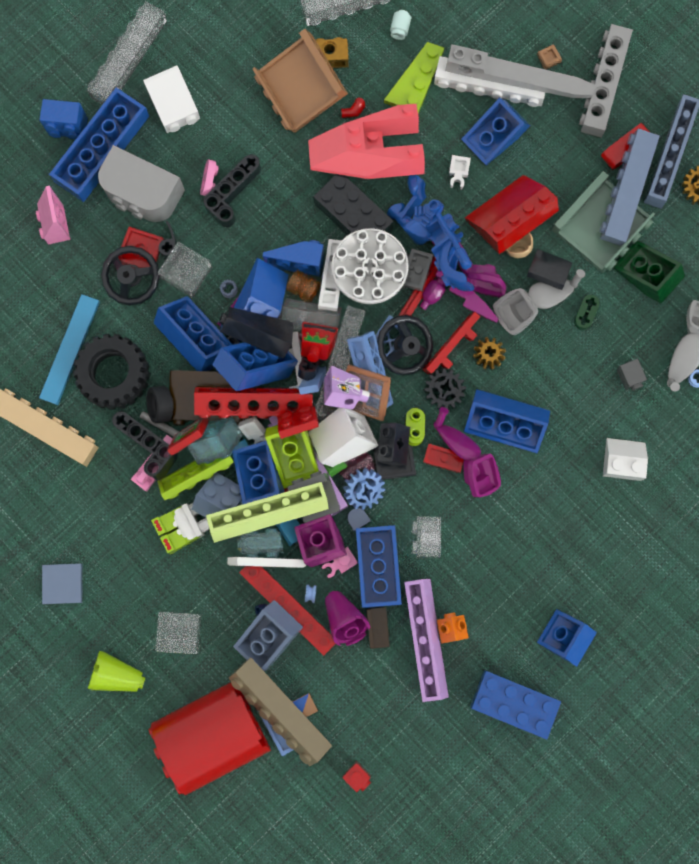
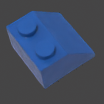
[537,609,597,667]

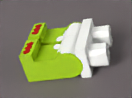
[151,503,209,554]

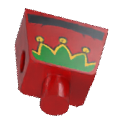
[301,322,338,362]

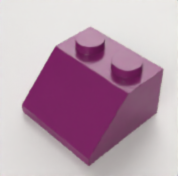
[294,514,347,568]

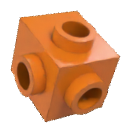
[437,612,469,644]

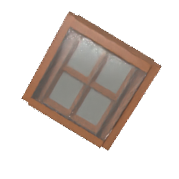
[346,364,391,421]

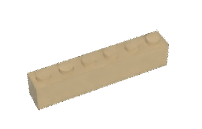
[0,388,99,467]

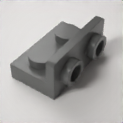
[402,249,434,291]

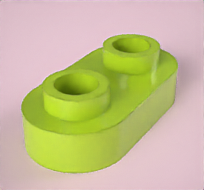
[405,408,425,446]

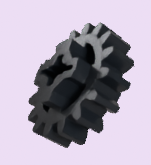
[424,368,466,410]

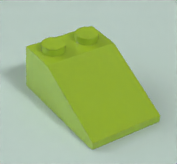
[265,425,319,488]

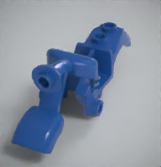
[387,175,474,292]

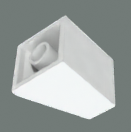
[143,66,200,133]
[308,408,378,467]

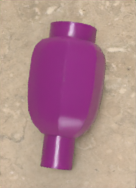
[420,278,446,310]

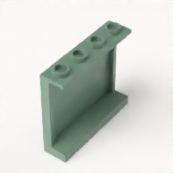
[552,171,655,273]

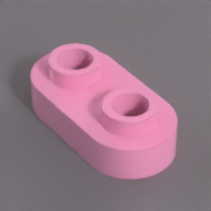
[200,159,218,196]

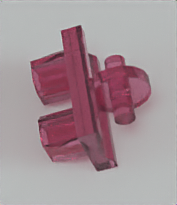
[339,452,375,480]

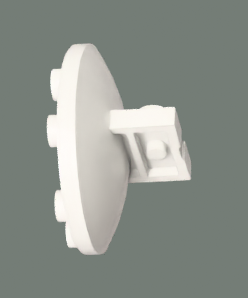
[332,229,408,304]

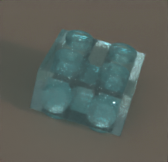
[237,529,284,558]

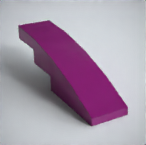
[436,270,498,323]

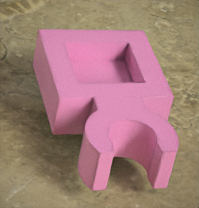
[322,547,358,578]

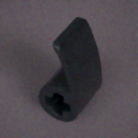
[159,221,178,261]

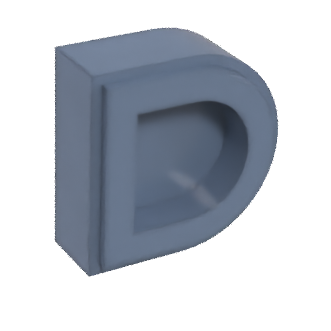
[348,508,371,532]

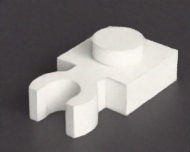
[449,155,471,190]
[238,417,266,444]

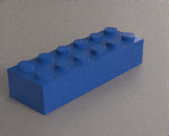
[49,88,149,202]

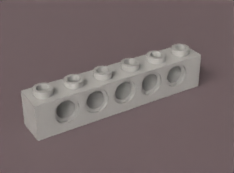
[579,24,633,138]

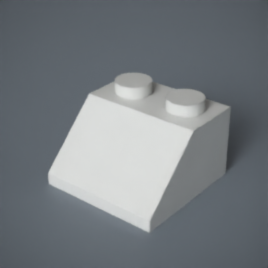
[603,438,648,481]

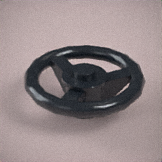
[101,246,160,306]
[377,315,433,376]

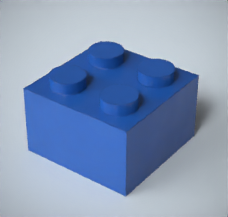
[40,99,88,140]

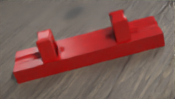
[422,312,481,375]

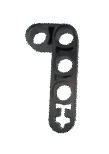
[203,154,261,227]
[112,412,178,480]

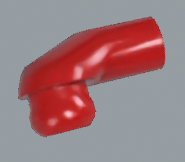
[341,97,365,118]

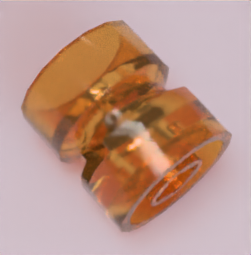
[286,269,321,304]

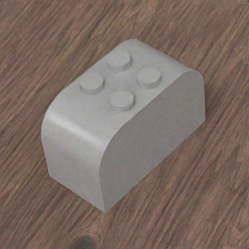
[98,145,185,222]

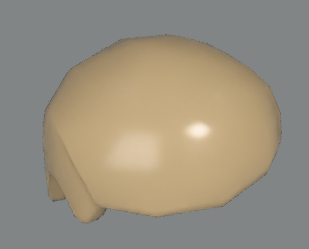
[505,232,533,259]

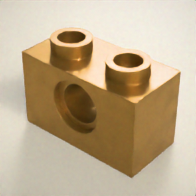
[316,37,349,68]

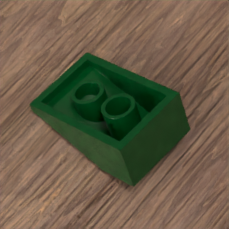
[613,240,685,304]

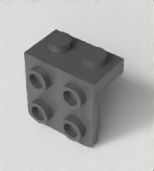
[288,471,340,523]

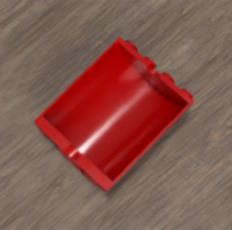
[148,682,272,795]

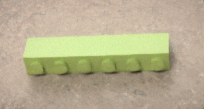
[206,482,329,543]

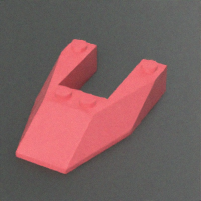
[308,103,425,179]

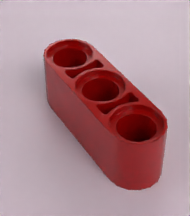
[601,123,651,170]

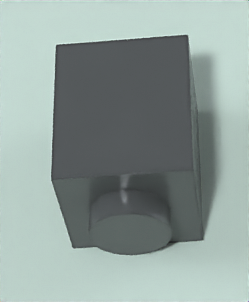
[616,359,647,391]

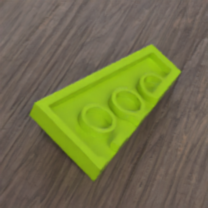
[384,42,444,114]

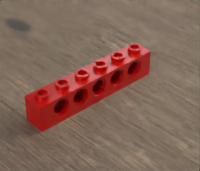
[194,387,313,419]
[239,566,336,656]

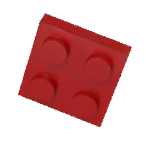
[277,406,319,439]

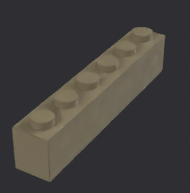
[229,657,332,766]

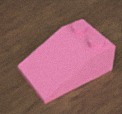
[36,186,70,244]

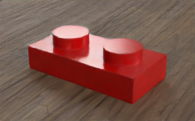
[423,444,464,473]

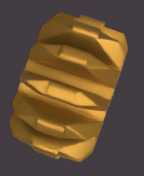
[473,337,506,370]

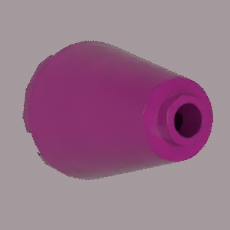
[325,591,370,646]

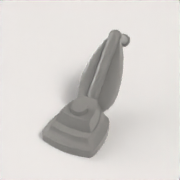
[493,269,585,335]
[667,300,699,391]

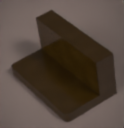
[367,608,390,649]

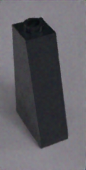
[219,307,294,359]

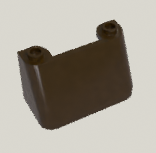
[169,370,247,428]

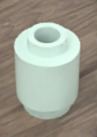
[390,10,411,40]

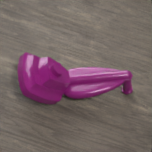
[431,241,506,298]
[434,407,501,497]

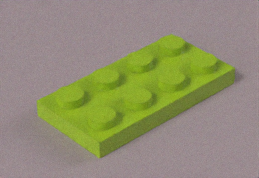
[157,444,234,500]

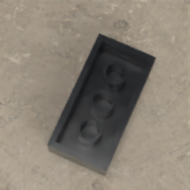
[313,174,393,235]

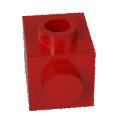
[342,761,371,792]

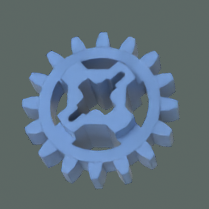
[343,468,385,510]

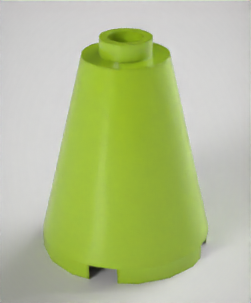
[88,651,145,692]

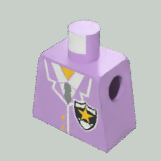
[324,366,370,409]

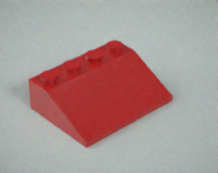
[465,175,559,255]

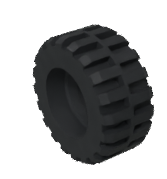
[73,334,150,410]

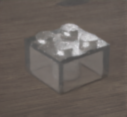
[157,242,212,298]
[412,516,441,559]
[156,612,201,654]

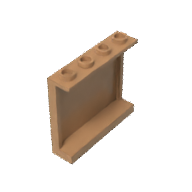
[253,29,348,133]

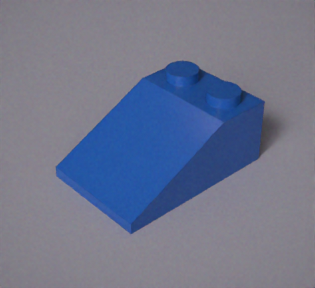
[461,97,530,165]
[263,240,325,277]
[234,258,289,318]

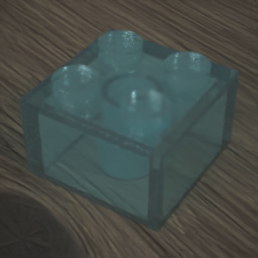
[187,416,243,464]

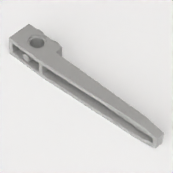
[445,44,595,98]

